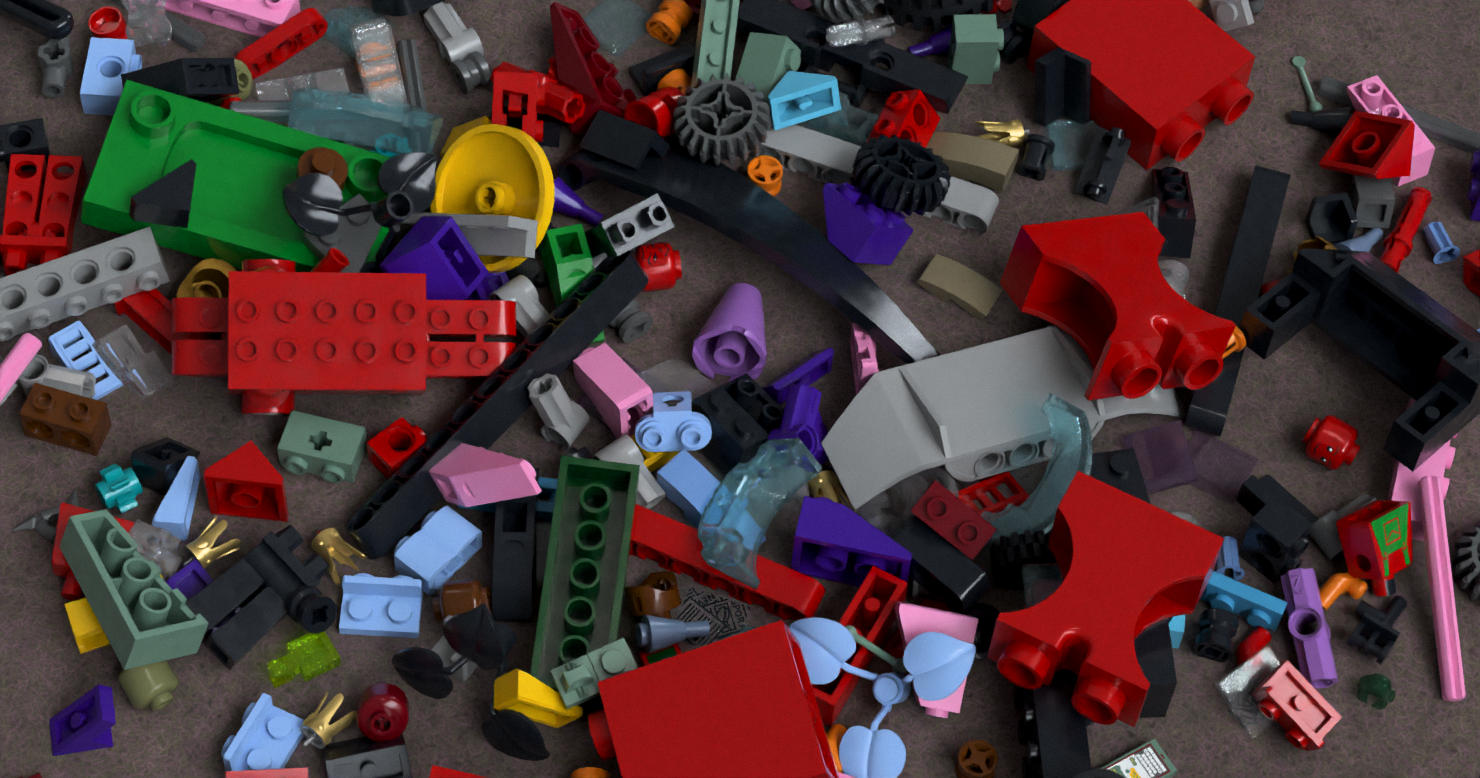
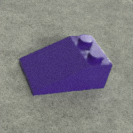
[791,496,912,587]

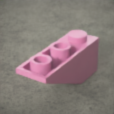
[1346,75,1435,186]
[428,443,542,507]

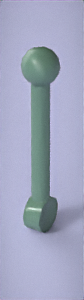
[1291,56,1322,113]
[845,625,907,674]

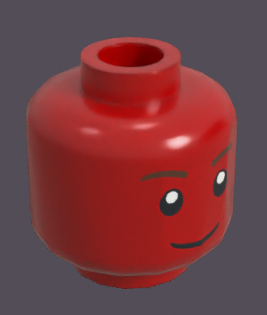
[1302,415,1361,470]

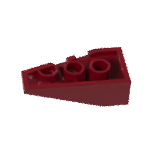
[550,2,637,137]

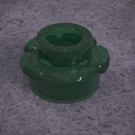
[1357,673,1396,710]

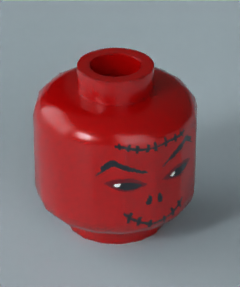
[634,242,682,292]

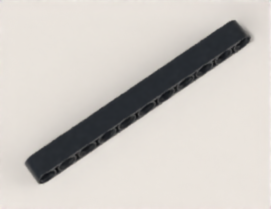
[345,250,649,559]

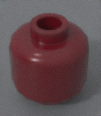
[356,682,409,742]

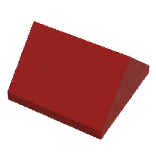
[1319,111,1415,179]
[204,440,289,522]

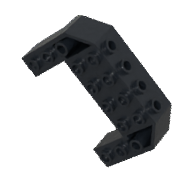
[1239,248,1480,472]

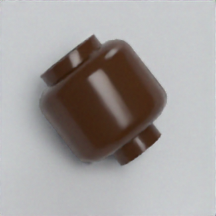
[433,579,493,621]

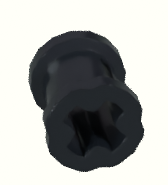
[1015,134,1055,181]

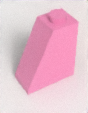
[573,343,653,439]
[894,601,978,718]

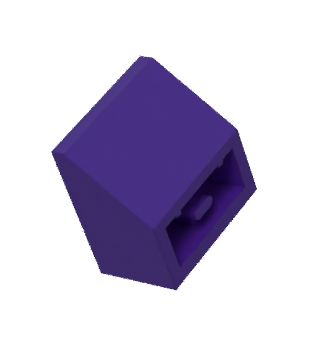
[823,182,914,265]
[379,216,489,300]

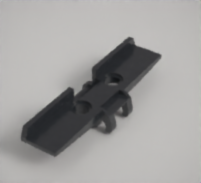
[736,0,968,114]

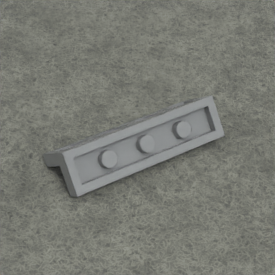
[399,213,538,258]

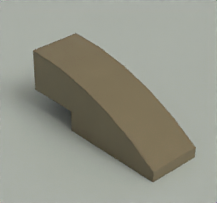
[926,131,1019,192]

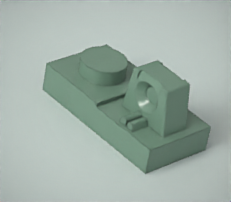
[550,638,638,710]

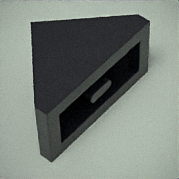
[129,159,197,229]
[131,437,200,496]

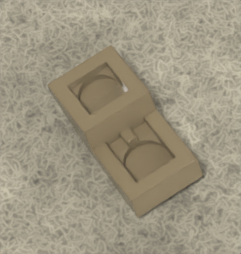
[916,254,1003,320]

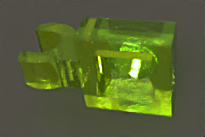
[267,631,341,688]

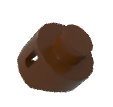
[296,147,348,192]
[625,571,682,619]

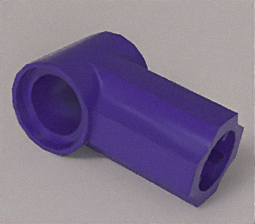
[767,384,822,462]

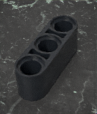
[887,515,992,614]

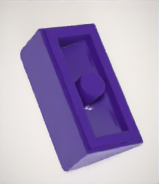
[761,347,834,405]

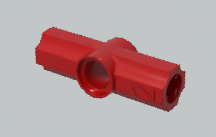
[490,61,586,124]

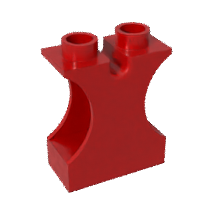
[1000,212,1236,401]
[987,471,1225,728]

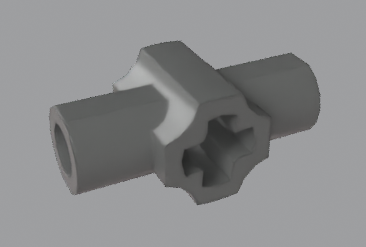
[38,34,74,98]

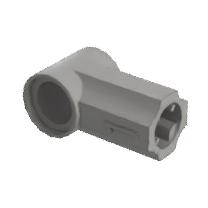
[423,2,484,69]
[489,275,550,339]
[18,354,96,399]
[527,373,590,450]
[593,434,666,509]

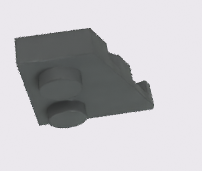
[302,194,382,273]

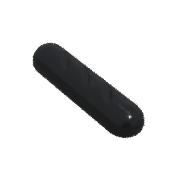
[0,0,74,40]

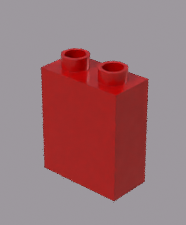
[1027,0,1255,171]
[588,620,839,778]

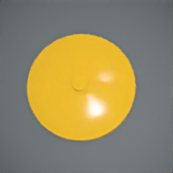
[431,124,555,273]

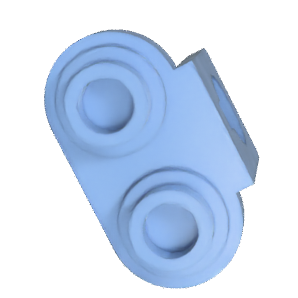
[635,391,712,452]

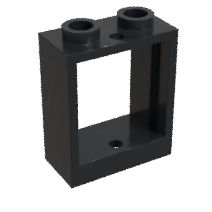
[121,58,240,103]

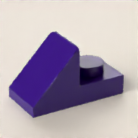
[49,684,116,756]

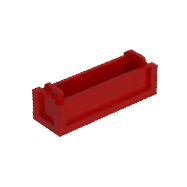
[114,289,212,355]

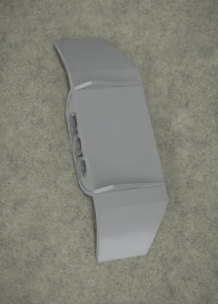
[821,325,1188,509]

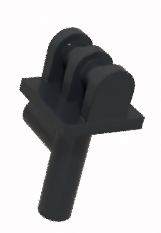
[1347,596,1407,665]

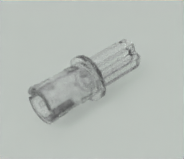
[825,15,895,47]

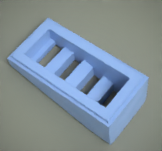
[48,321,123,400]
[152,456,201,541]

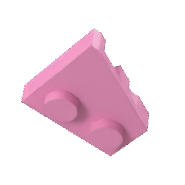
[850,323,879,395]

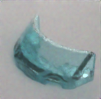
[288,87,443,154]
[981,393,1093,542]
[697,438,822,589]

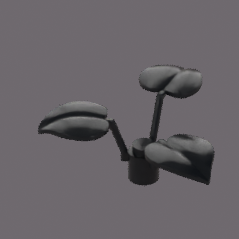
[282,152,437,273]
[392,603,551,761]

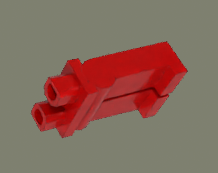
[0,154,87,276]

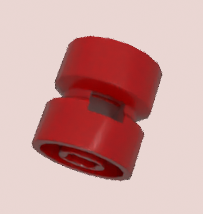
[624,86,685,139]

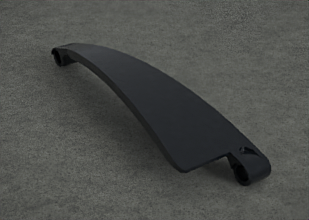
[557,136,941,364]

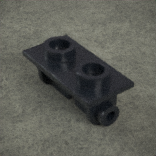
[1074,127,1132,205]

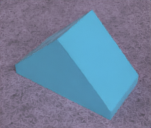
[768,71,841,130]

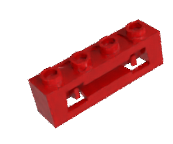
[491,71,545,142]

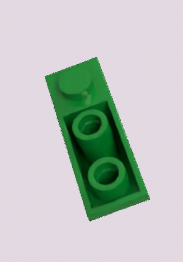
[538,223,605,345]

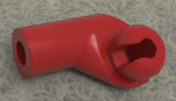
[1235,626,1272,681]

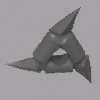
[11,488,79,544]

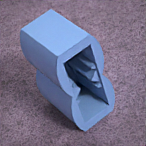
[394,505,483,596]

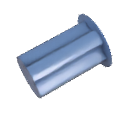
[1422,222,1460,264]
[1216,536,1245,581]

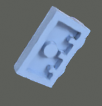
[339,573,423,638]
[221,693,304,771]

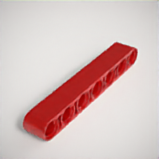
[629,504,826,621]

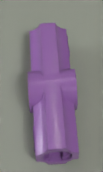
[1280,568,1339,689]

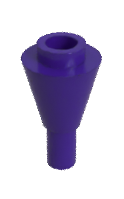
[907,24,952,57]
[553,177,604,227]

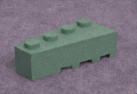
[60,509,209,670]

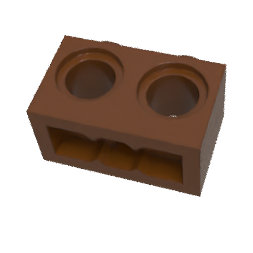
[19,383,112,456]

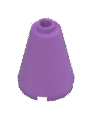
[692,283,767,382]

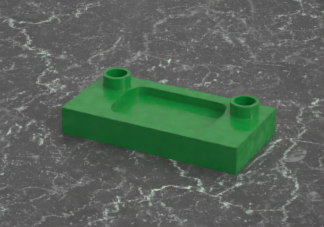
[81,80,391,272]

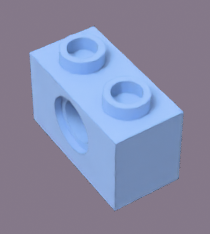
[80,37,142,115]

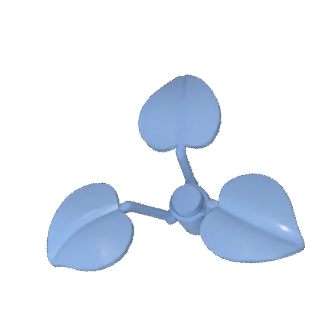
[789,617,976,778]

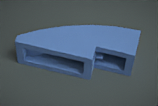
[657,449,766,553]

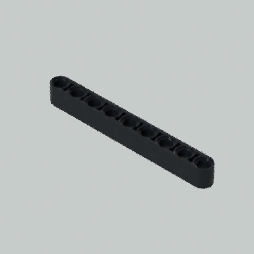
[1184,165,1291,437]

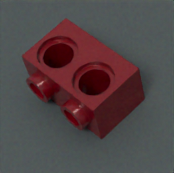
[910,479,997,560]

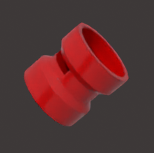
[88,6,133,40]

